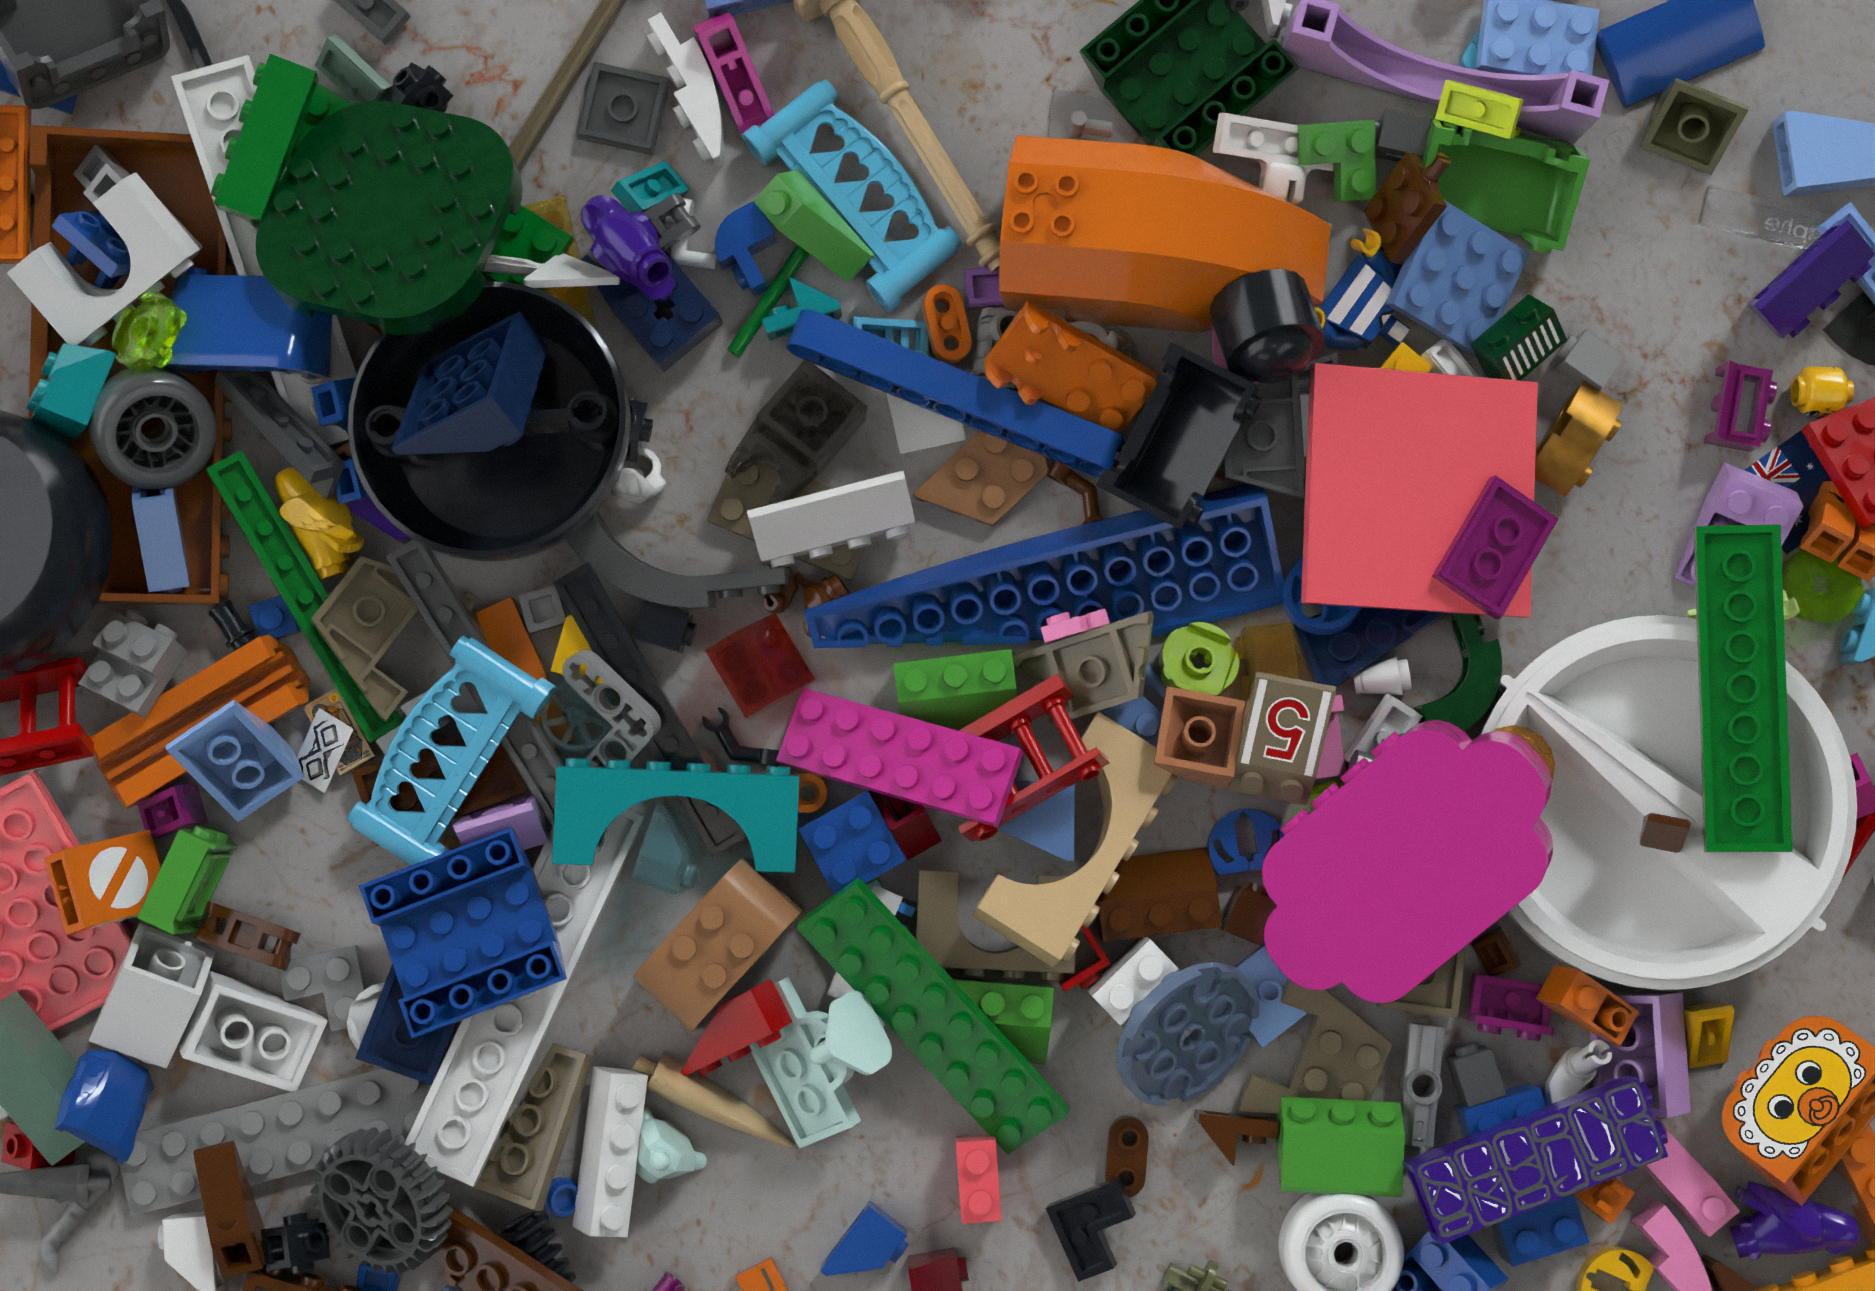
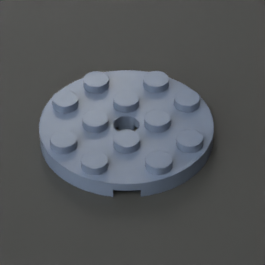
[1116,962,1259,1106]

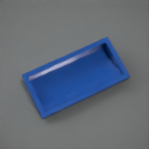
[1595,0,1765,108]

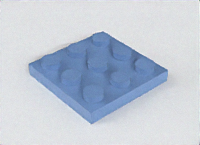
[1385,199,1529,358]

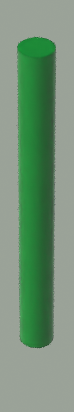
[727,244,809,358]

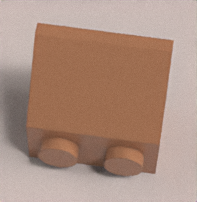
[1154,686,1246,788]

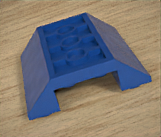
[359,827,567,1039]

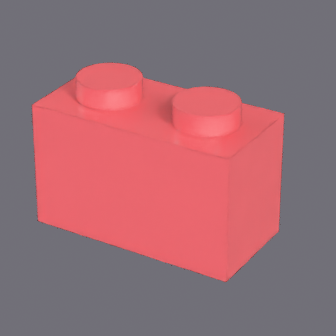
[955,1134,1002,1224]

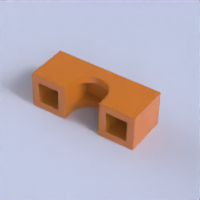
[1833,1124,1875,1245]

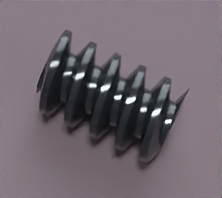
[498,1210,576,1283]

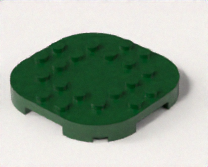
[255,101,523,335]

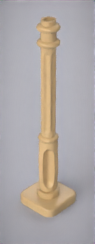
[793,0,1000,272]

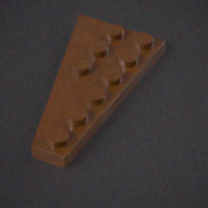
[432,1202,583,1291]

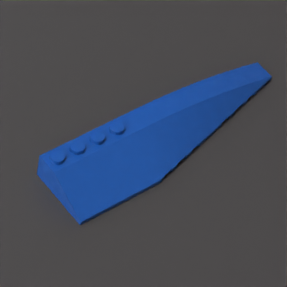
[804,484,1284,649]

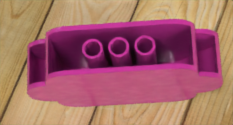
[1262,720,1553,1003]

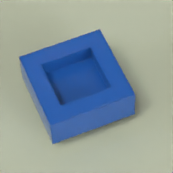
[248,595,302,640]

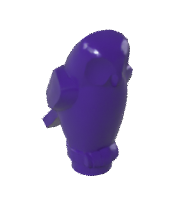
[580,195,676,302]
[1729,1181,1860,1261]

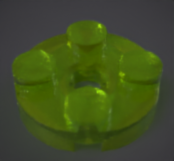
[112,292,187,371]
[1782,550,1864,624]

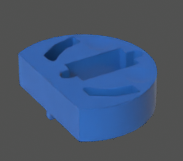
[1207,809,1284,875]

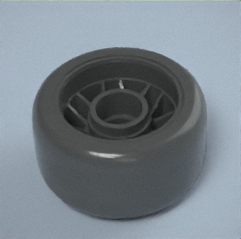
[88,365,217,490]

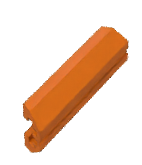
[90,634,310,810]

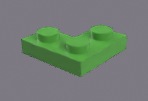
[1298,120,1376,202]

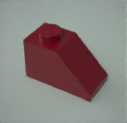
[869,791,942,860]
[908,1247,969,1291]

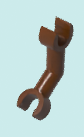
[1047,461,1103,525]

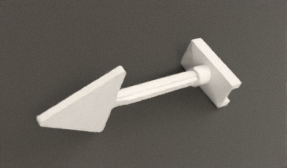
[483,253,620,288]

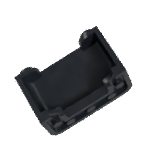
[1096,342,1262,531]

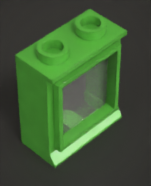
[137,825,238,935]

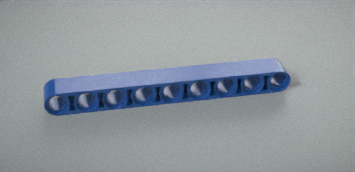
[786,309,1124,478]

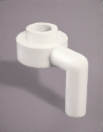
[665,198,718,270]

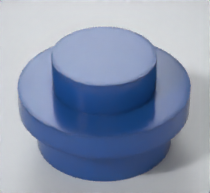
[544,1177,578,1218]

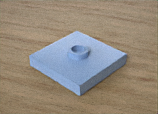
[1234,943,1308,1048]

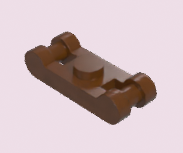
[193,901,301,971]

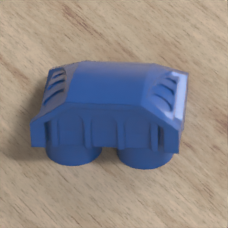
[55,1050,154,1164]

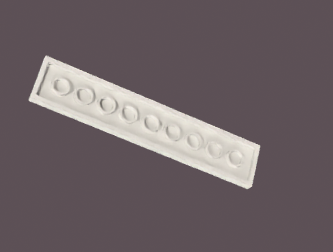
[171,55,357,447]
[404,809,646,1187]

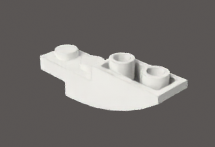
[647,12,724,169]

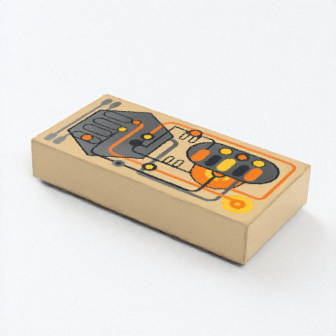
[303,688,377,776]

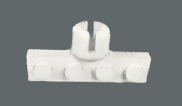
[1213,113,1334,205]

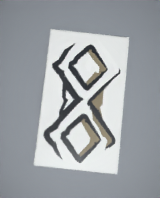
[297,708,354,793]

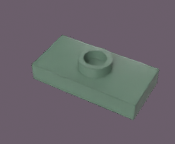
[315,34,391,104]

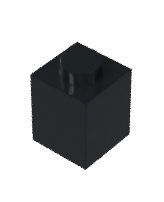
[633,600,697,654]

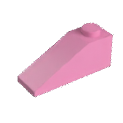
[1643,1117,1740,1237]

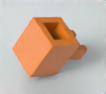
[1574,1177,1635,1225]

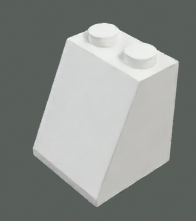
[89,923,216,1069]
[1086,937,1180,1029]

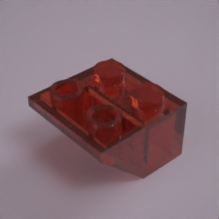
[705,613,816,720]

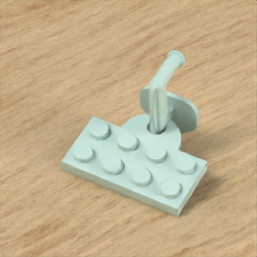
[749,976,892,1149]

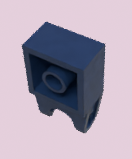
[580,251,723,372]

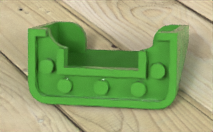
[1421,115,1591,254]

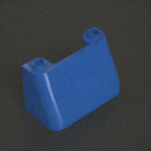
[153,268,332,378]

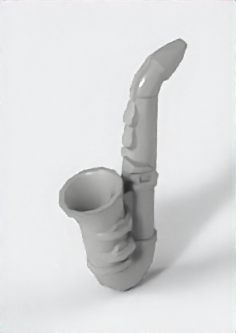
[39,1150,120,1276]

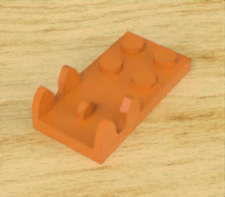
[984,300,1158,434]

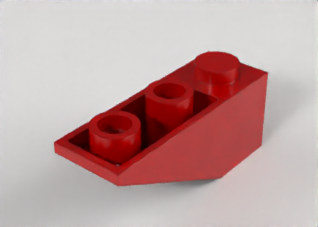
[681,979,792,1076]

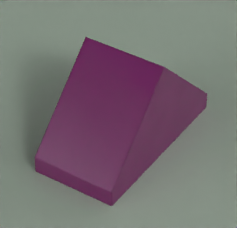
[137,784,209,840]

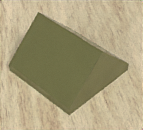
[1640,78,1749,175]

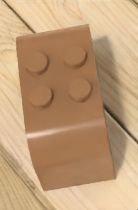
[633,858,804,1032]

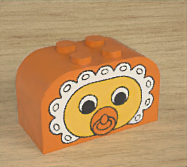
[1722,1016,1875,1207]

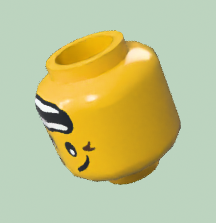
[1790,366,1854,416]

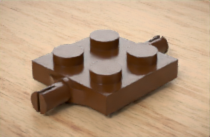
[1361,152,1451,265]

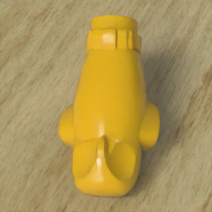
[274,467,365,581]

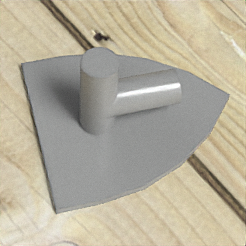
[1048,89,1138,144]

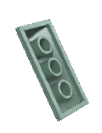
[0,990,85,1166]

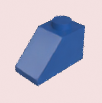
[820,1200,909,1276]

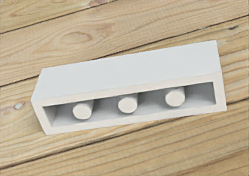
[572,1066,648,1237]

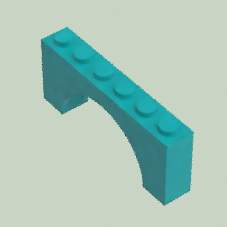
[552,758,799,873]

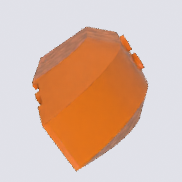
[999,135,1331,333]

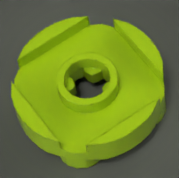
[1159,622,1240,696]

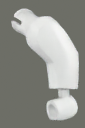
[1545,1040,1612,1106]

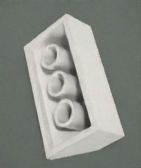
[747,471,916,569]

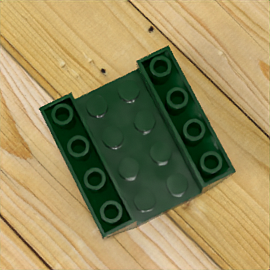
[1079,0,1300,156]

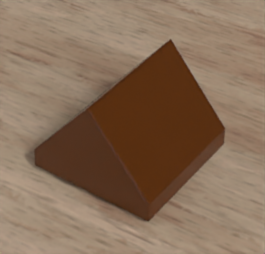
[1471,926,1522,976]

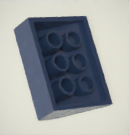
[392,311,548,455]

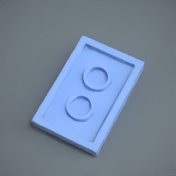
[1475,0,1600,75]

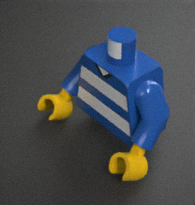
[1314,228,1410,351]

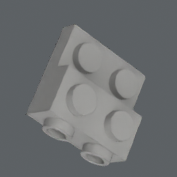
[78,610,188,718]

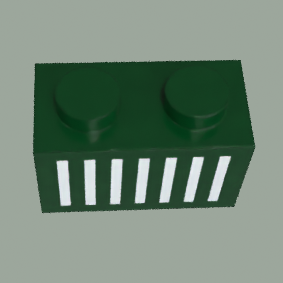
[1470,294,1567,381]

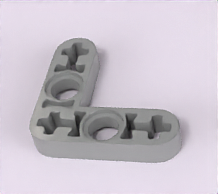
[563,649,661,767]

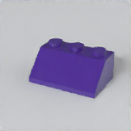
[1747,220,1875,338]

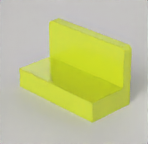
[1435,80,1524,139]

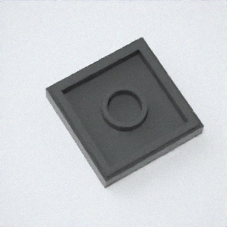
[577,62,670,155]

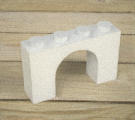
[7,172,200,347]

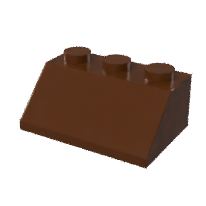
[1095,847,1222,942]

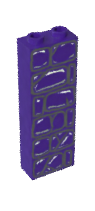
[1403,1075,1668,1244]

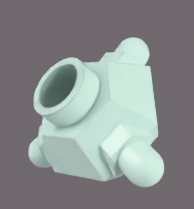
[636,1106,707,1184]

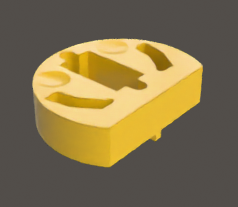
[1577,1246,1654,1291]

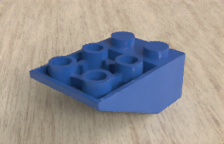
[1392,1231,1509,1291]

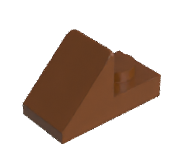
[1194,1109,1279,1166]

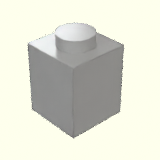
[1555,329,1625,390]

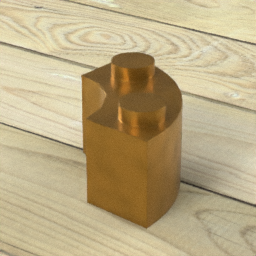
[1535,380,1623,497]

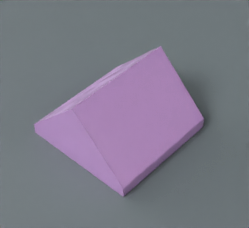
[453,794,550,850]

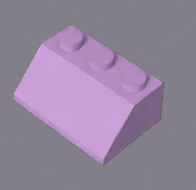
[1590,991,1691,1118]

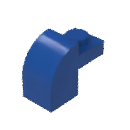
[715,201,777,297]

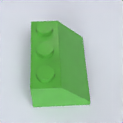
[893,649,1017,731]
[951,977,1054,1065]
[1276,1097,1405,1197]

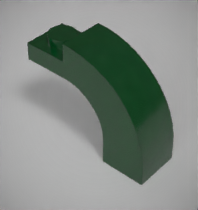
[1413,613,1502,731]

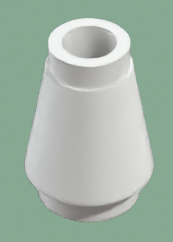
[1353,657,1412,695]

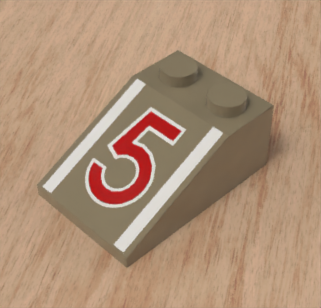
[1228,671,1336,806]

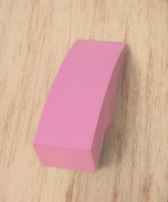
[1630,1199,1712,1291]

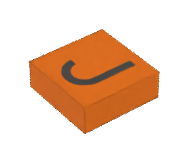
[735,1256,789,1291]

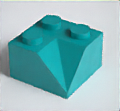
[26,343,116,441]

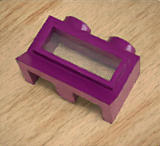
[1704,360,1777,452]

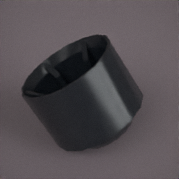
[1209,269,1325,384]

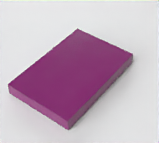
[1432,476,1558,619]

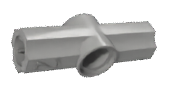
[1399,1023,1445,1147]

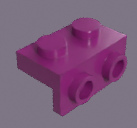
[1466,973,1554,1041]

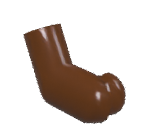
[763,564,798,614]

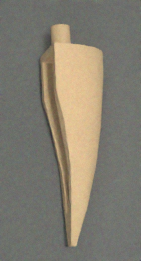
[632,1052,794,1148]

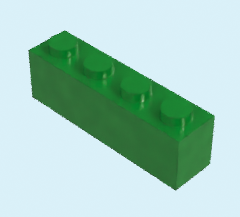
[211,54,319,224]

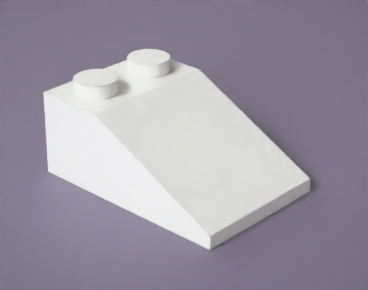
[178,971,328,1092]

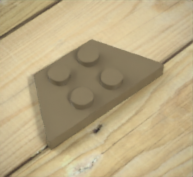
[1013,611,1154,720]

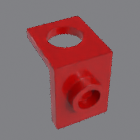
[1059,925,1110,992]
[1,1122,75,1170]

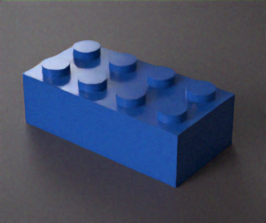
[1453,1082,1590,1267]

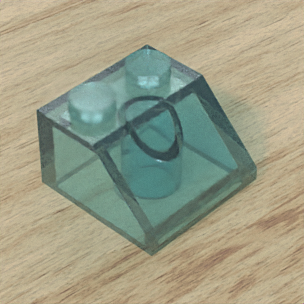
[631,803,700,895]

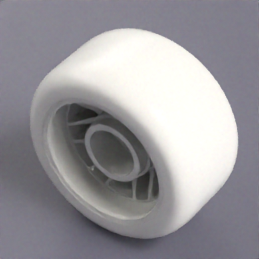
[1278,1193,1404,1291]

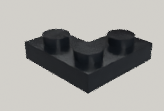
[1045,1176,1136,1282]

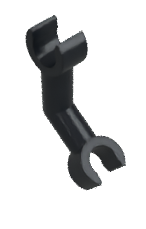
[702,707,780,766]

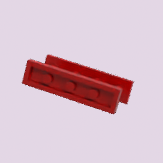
[0,656,94,776]
[958,673,1110,842]

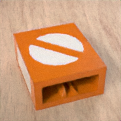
[44,829,161,935]

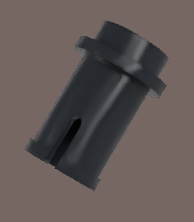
[208,600,255,651]

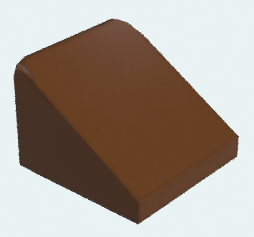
[1639,813,1691,853]
[1701,1254,1755,1291]

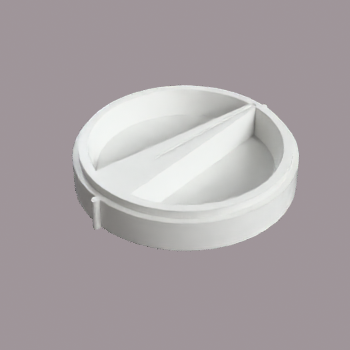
[1480,615,1857,990]

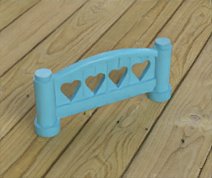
[741,79,962,313]
[347,635,556,866]

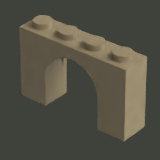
[916,869,1076,980]

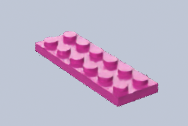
[776,688,1024,827]

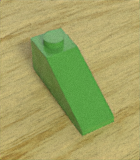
[753,169,875,282]

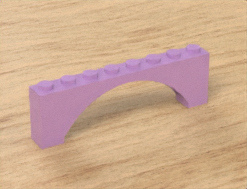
[1282,0,1610,144]

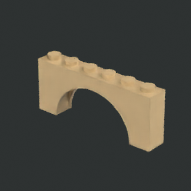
[971,711,1178,967]

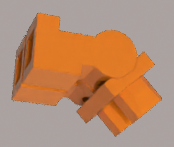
[1800,481,1875,582]

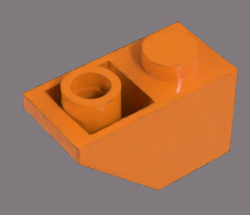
[1535,965,1639,1046]

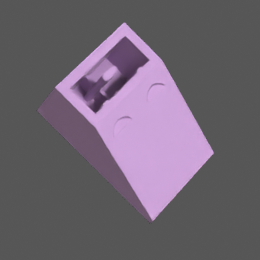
[1674,462,1804,587]

